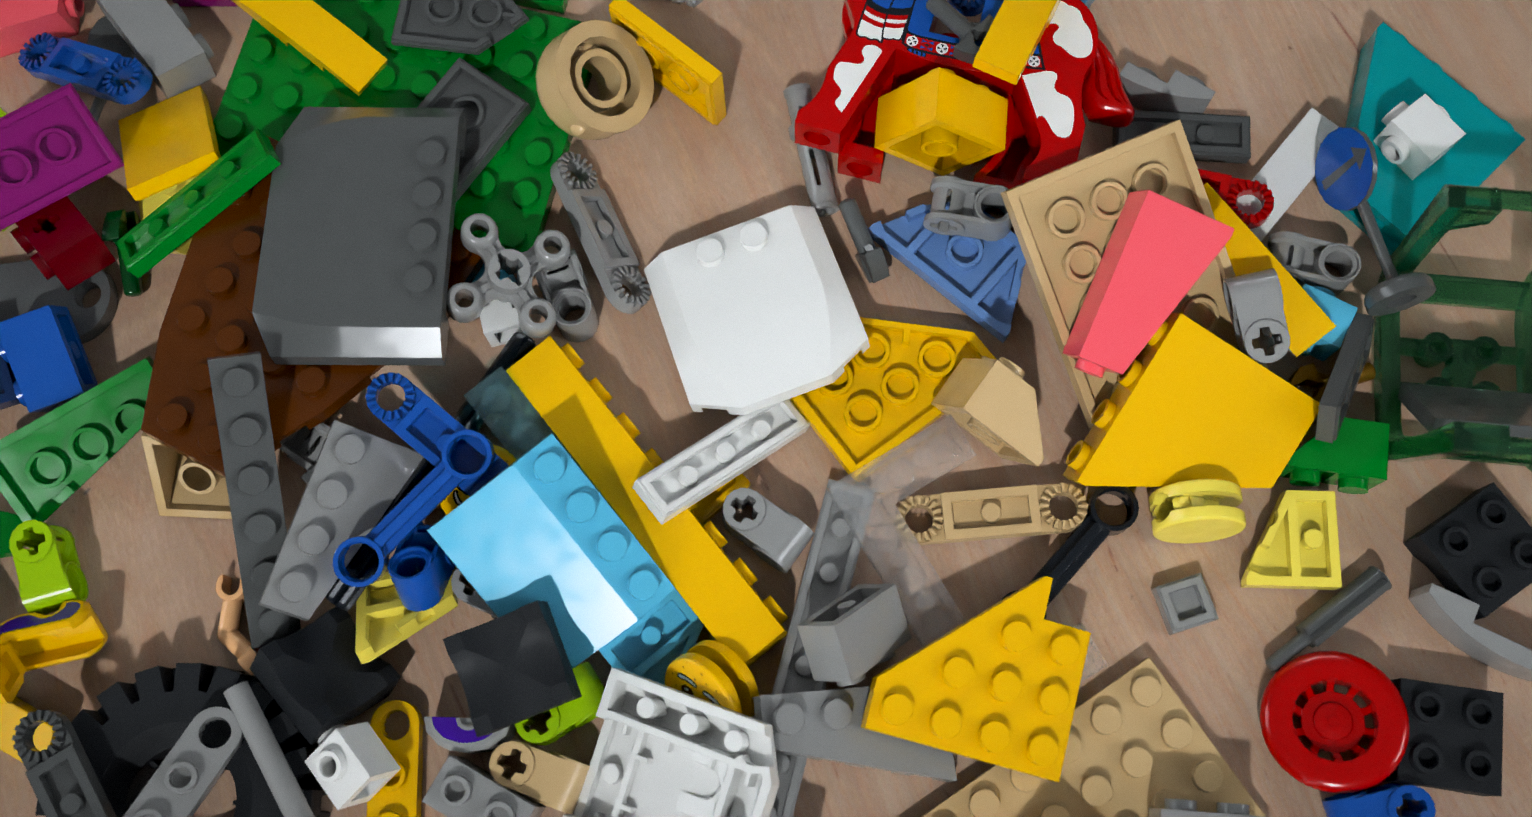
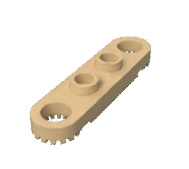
[895,482,1088,545]

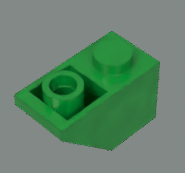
[1279,417,1390,494]

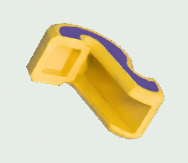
[0,600,108,703]

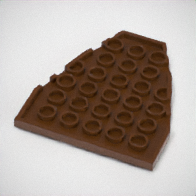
[141,135,484,478]

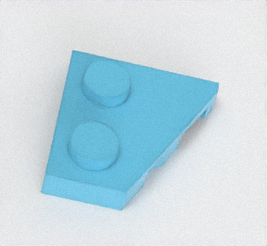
[599,589,704,685]

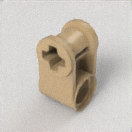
[489,741,590,814]

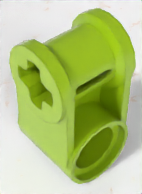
[9,520,89,614]
[515,662,605,746]

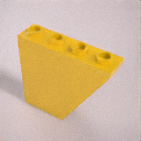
[1063,313,1319,488]

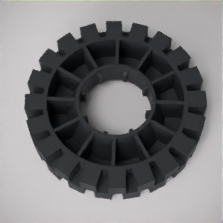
[35,663,330,817]

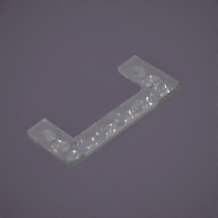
[826,414,1109,683]

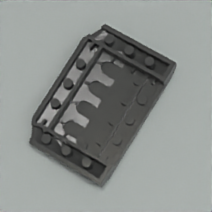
[252,107,467,366]

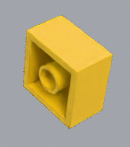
[874,67,1008,176]

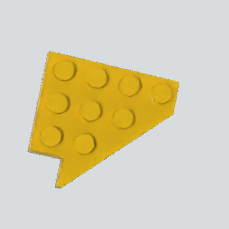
[790,317,996,481]
[860,576,1091,782]

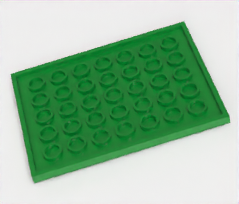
[213,0,592,253]

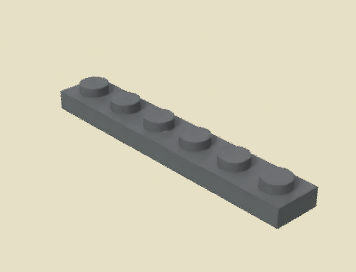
[207,351,301,649]

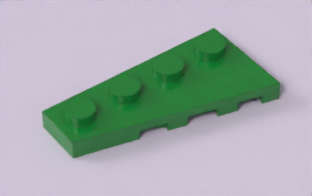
[0,356,154,522]

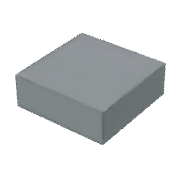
[1151,573,1219,635]

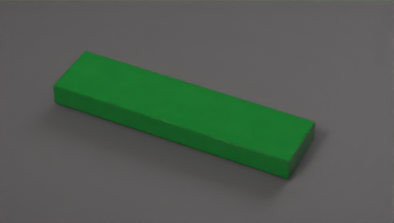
[117,128,281,278]

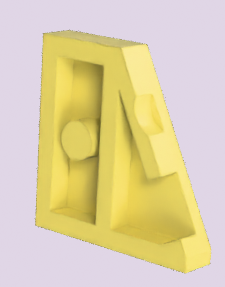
[355,567,458,664]

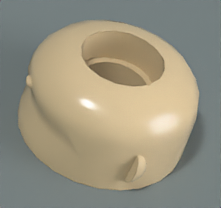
[536,19,654,140]

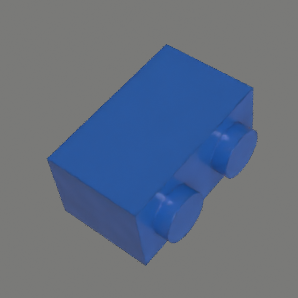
[0,305,98,413]

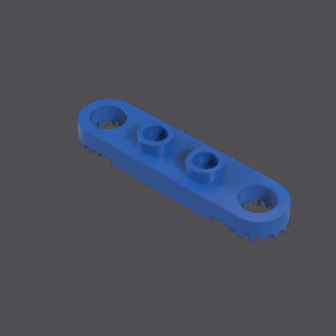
[18,33,153,105]
[365,372,509,496]

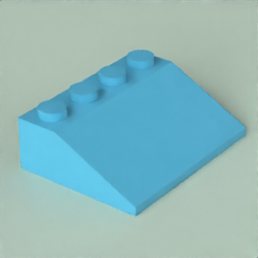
[427,434,676,669]

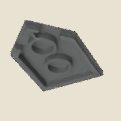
[391,0,529,55]

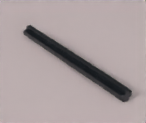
[325,331,537,611]

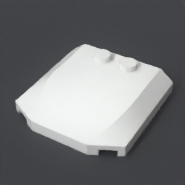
[644,205,870,415]
[562,667,779,817]

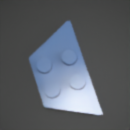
[868,202,1026,343]

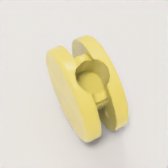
[1148,479,1246,544]

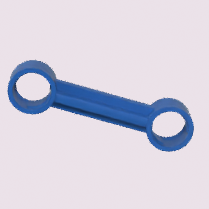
[333,430,495,587]

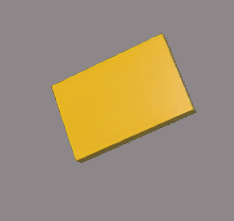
[608,0,727,126]
[118,85,221,201]

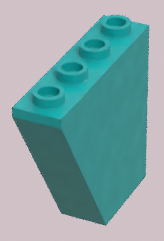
[1339,22,1526,263]

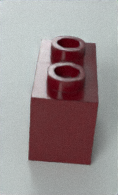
[10,196,117,290]

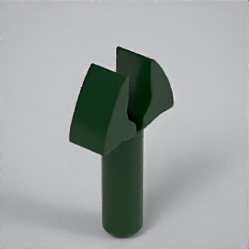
[102,209,143,297]

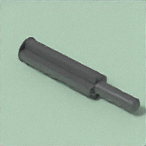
[1266,566,1392,671]

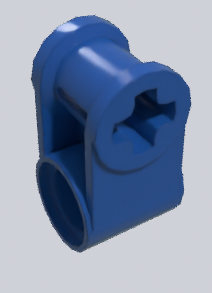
[387,521,455,612]
[1321,783,1436,817]

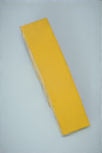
[231,0,388,96]
[972,0,1061,85]
[1204,183,1336,357]

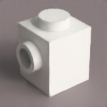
[1374,94,1466,181]
[304,722,401,810]

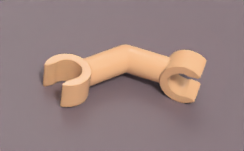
[216,574,260,675]

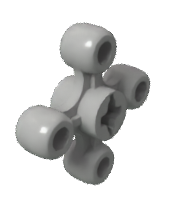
[446,213,570,338]

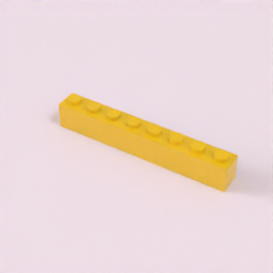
[506,336,789,667]

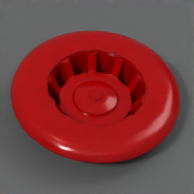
[1260,651,1410,793]

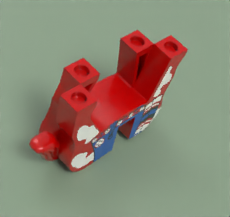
[795,0,1135,214]

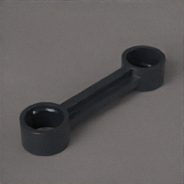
[999,486,1139,619]

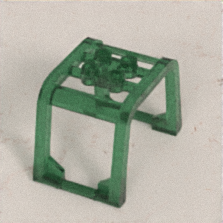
[1374,184,1532,472]

